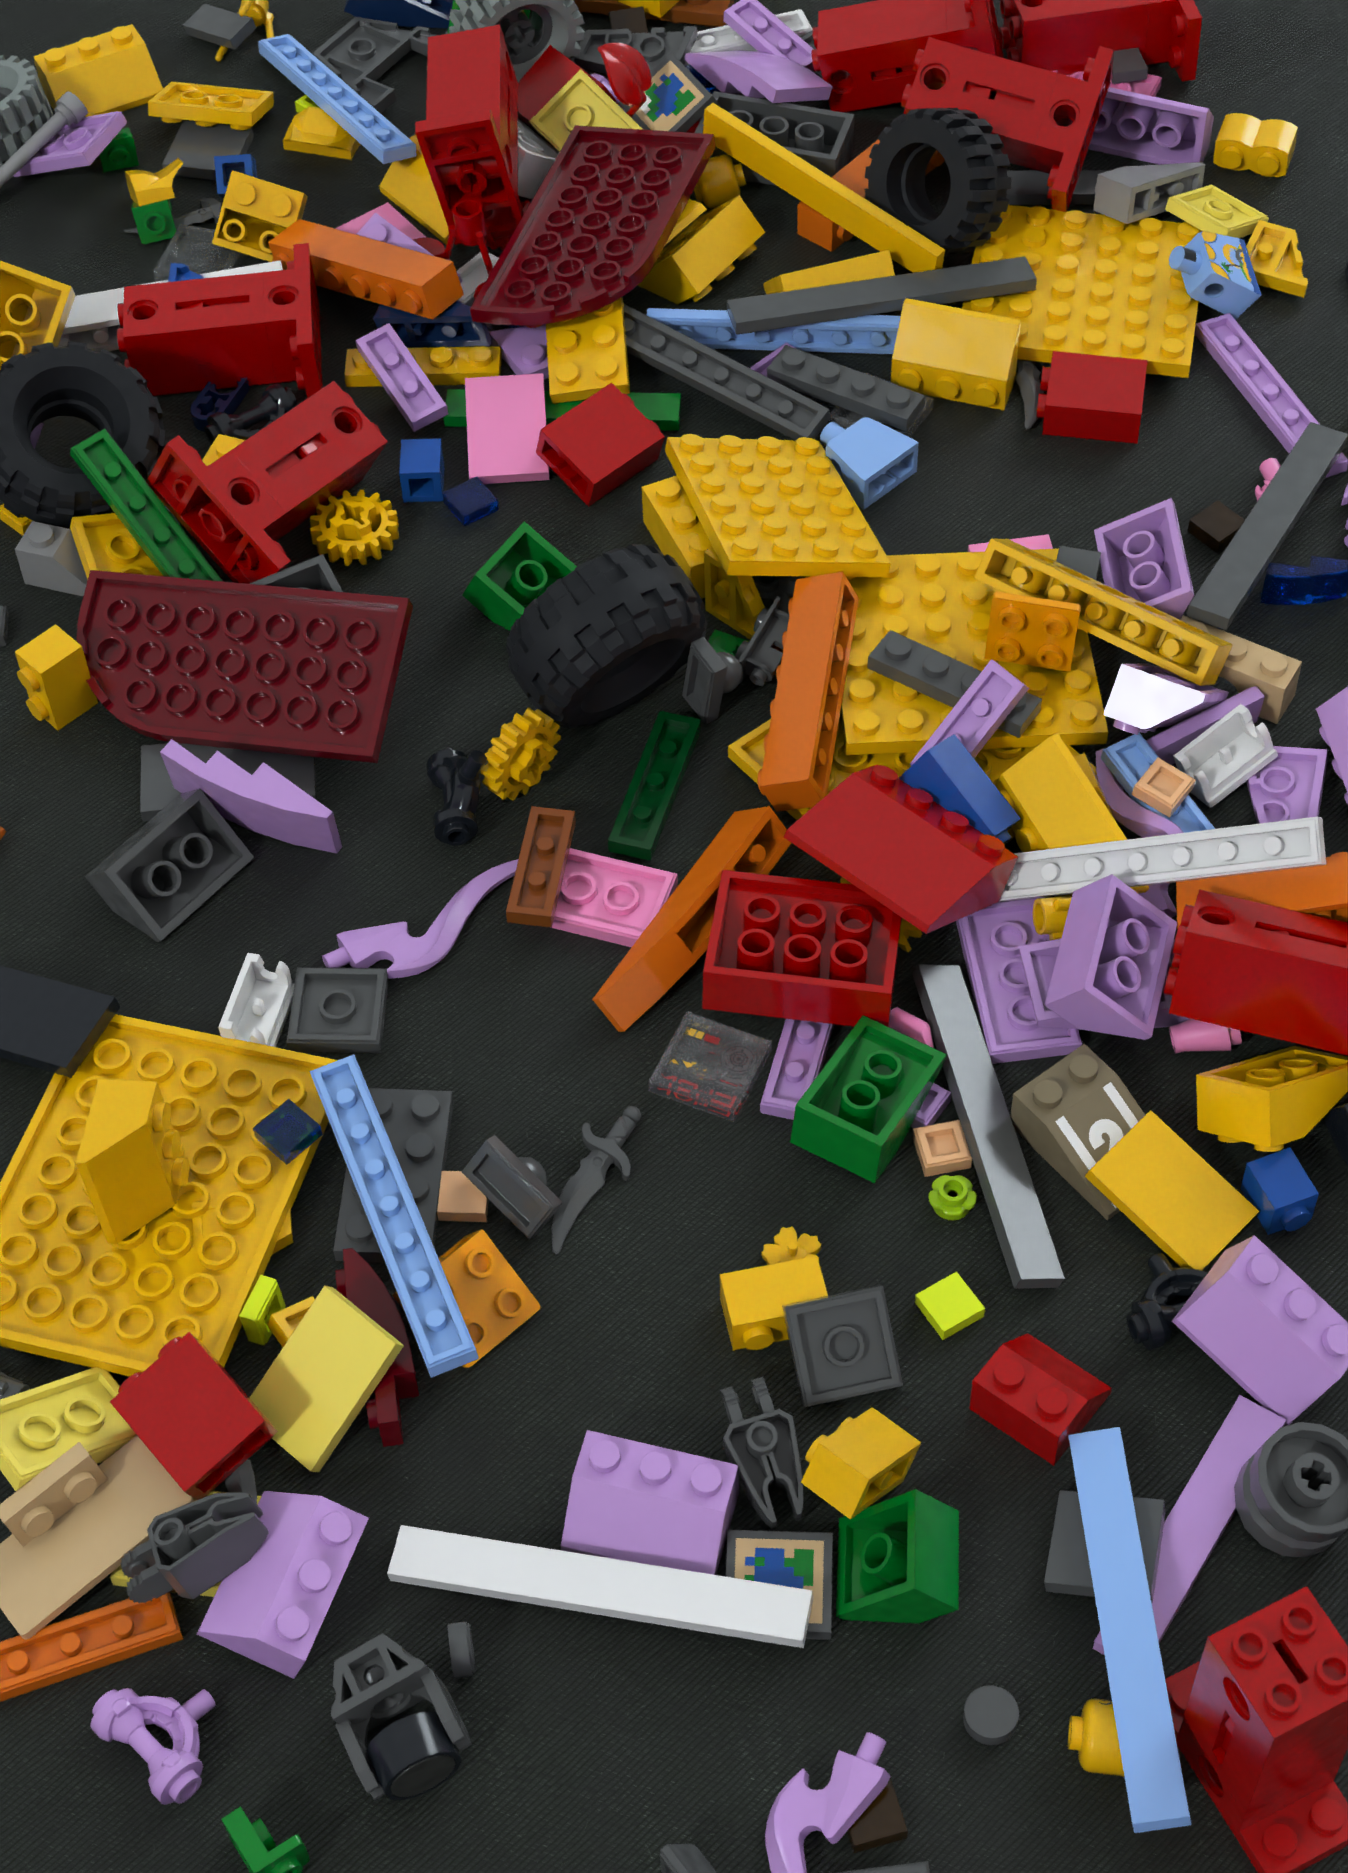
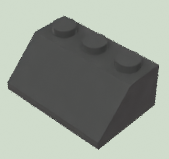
[85,788,254,942]

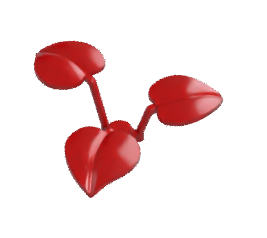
[597,43,701,133]
[413,199,530,300]

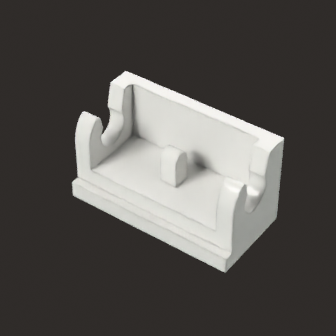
[1173,704,1278,808]
[218,953,295,1047]

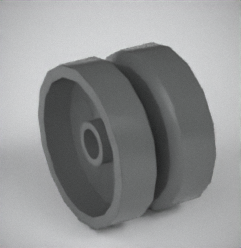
[1234,1422,1348,1558]

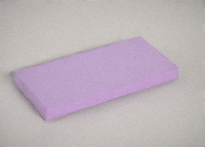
[956,897,1082,1064]

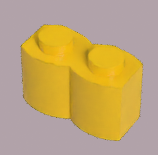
[1213,113,1298,177]

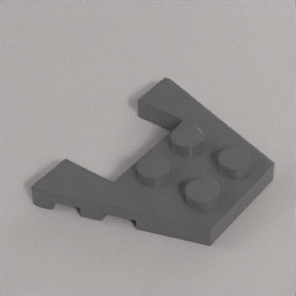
[312,17,448,113]

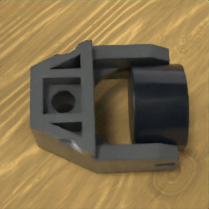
[331,1633,472,1800]

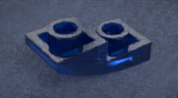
[1260,556,1348,605]

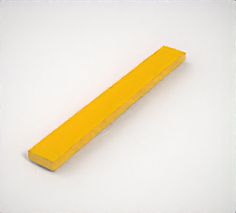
[703,103,945,273]

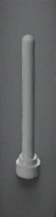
[0,91,88,188]

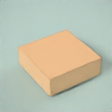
[1132,757,1196,818]
[912,1120,972,1177]
[437,1171,489,1222]

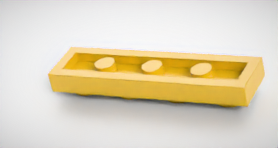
[344,346,502,387]

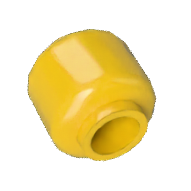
[694,154,746,208]
[1068,1698,1124,1776]

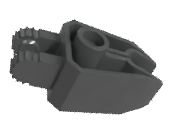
[721,1377,803,1529]
[121,1492,269,1604]

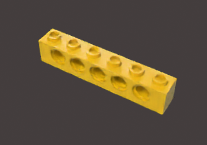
[974,538,1233,686]

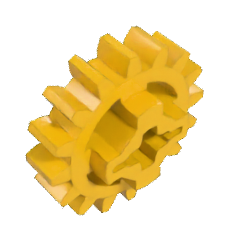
[310,489,399,566]
[480,708,561,800]

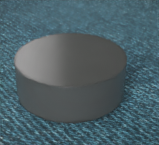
[448,1621,476,1678]
[963,1685,1019,1745]

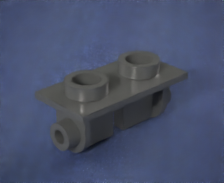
[735,596,789,686]

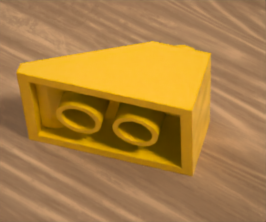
[1196,1046,1348,1152]

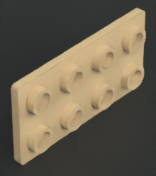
[0,1436,194,1640]

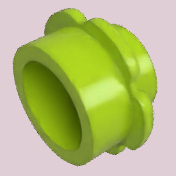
[928,1175,977,1220]

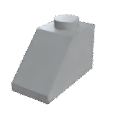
[15,521,88,596]

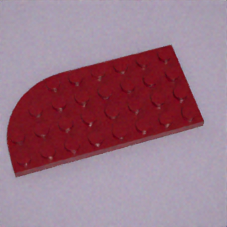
[470,125,716,328]
[76,570,413,763]

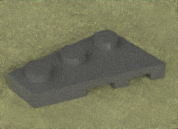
[573,26,698,74]

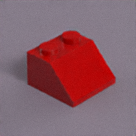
[969,1333,1112,1466]

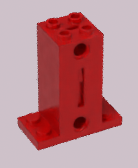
[812,0,1004,112]
[999,0,1202,82]
[415,24,524,245]
[901,37,1114,212]
[117,243,323,398]
[146,381,388,584]
[1164,889,1348,1056]
[1165,1586,1348,1873]

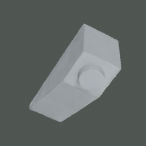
[1093,162,1206,224]

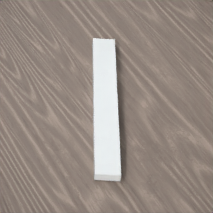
[999,816,1326,902]
[387,1525,813,1648]

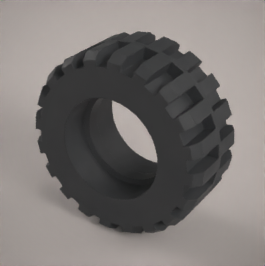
[865,108,1012,257]

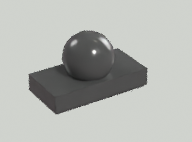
[682,637,743,724]
[462,1135,563,1240]

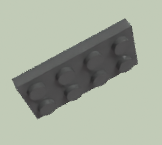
[333,1088,454,1263]

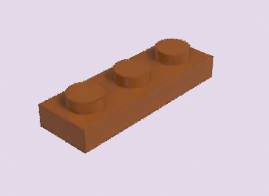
[506,806,576,928]

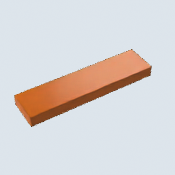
[0,1592,183,1702]

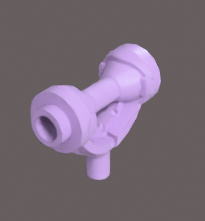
[90,1688,216,1805]

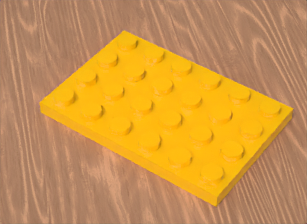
[665,434,891,578]

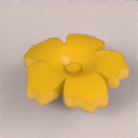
[761,1226,821,1265]

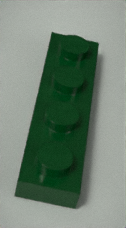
[608,711,701,861]

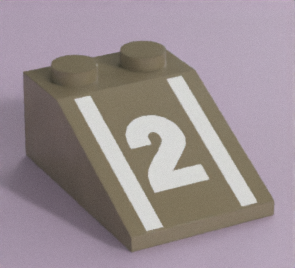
[1010,1044,1145,1221]

